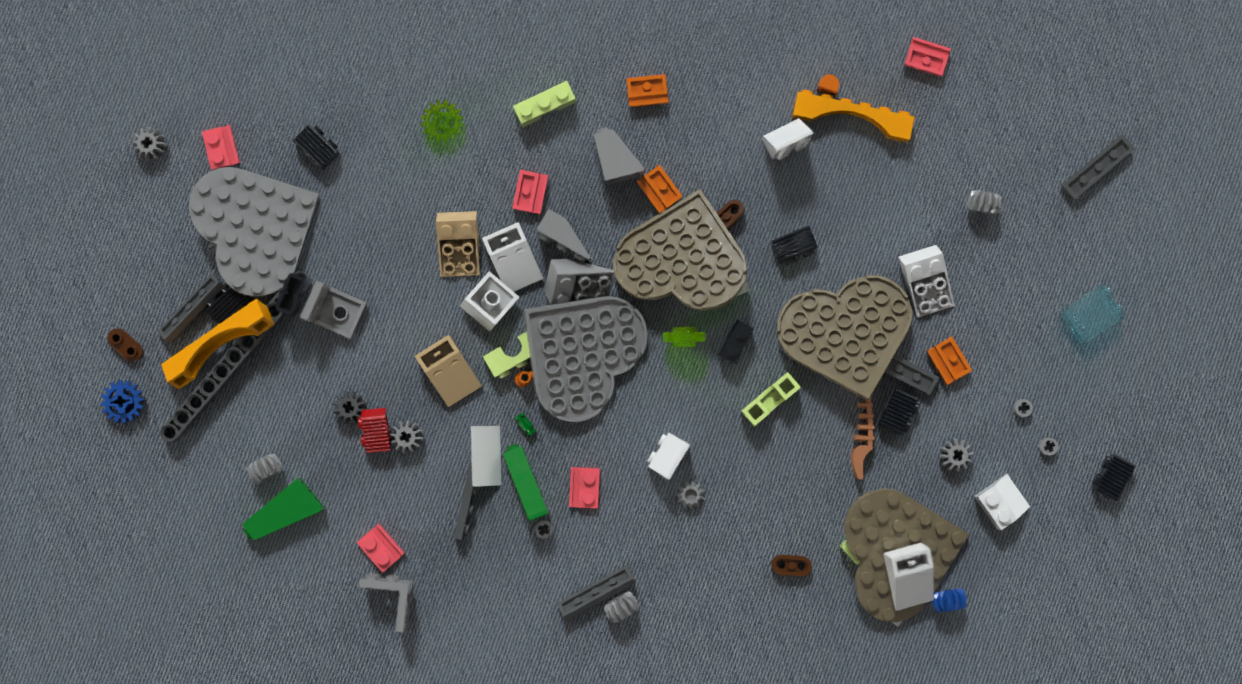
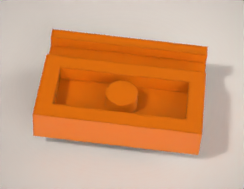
[626,74,669,108]
[636,165,683,214]
[926,336,972,385]

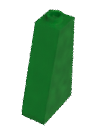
[503,444,550,521]
[242,478,326,540]

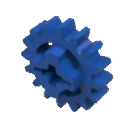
[100,380,145,423]

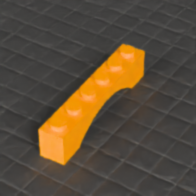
[791,90,915,143]
[161,299,275,390]

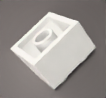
[460,271,519,332]
[647,433,690,479]
[974,474,1030,530]

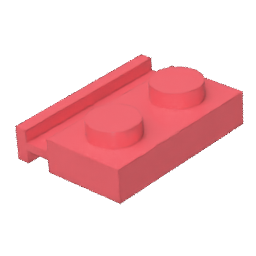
[904,37,951,77]
[202,125,240,171]
[512,170,549,215]
[569,467,600,508]
[357,523,405,573]

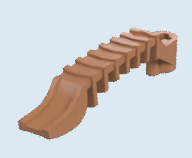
[851,394,874,480]

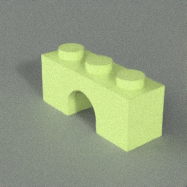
[513,81,576,127]
[483,332,530,379]
[741,372,801,426]

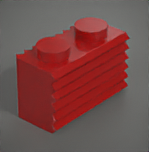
[358,408,391,453]

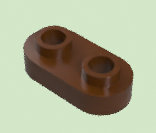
[717,200,745,231]
[107,328,144,362]
[771,554,812,576]

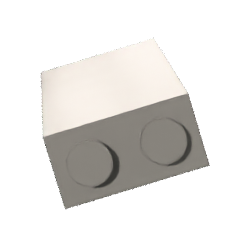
[593,128,644,186]

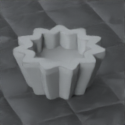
[676,480,705,509]

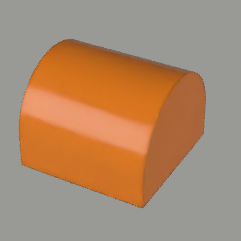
[817,74,839,96]

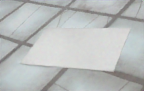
[471,426,501,487]

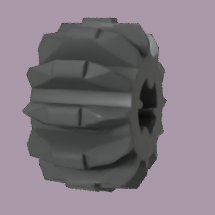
[333,391,367,424]

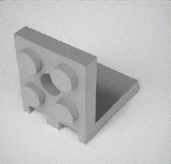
[300,280,367,339]
[359,573,413,632]

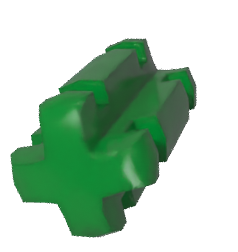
[515,413,536,437]

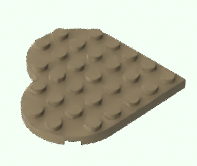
[613,189,747,310]
[777,275,912,401]
[843,488,969,622]

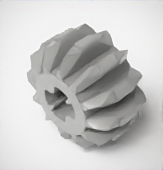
[132,127,167,161]
[967,190,1002,215]
[389,420,424,454]
[939,438,974,472]
[247,454,283,484]
[604,592,639,623]

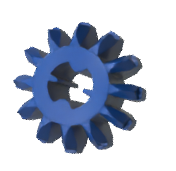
[932,588,967,612]

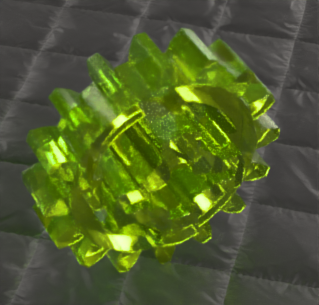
[421,100,464,143]
[663,327,706,347]

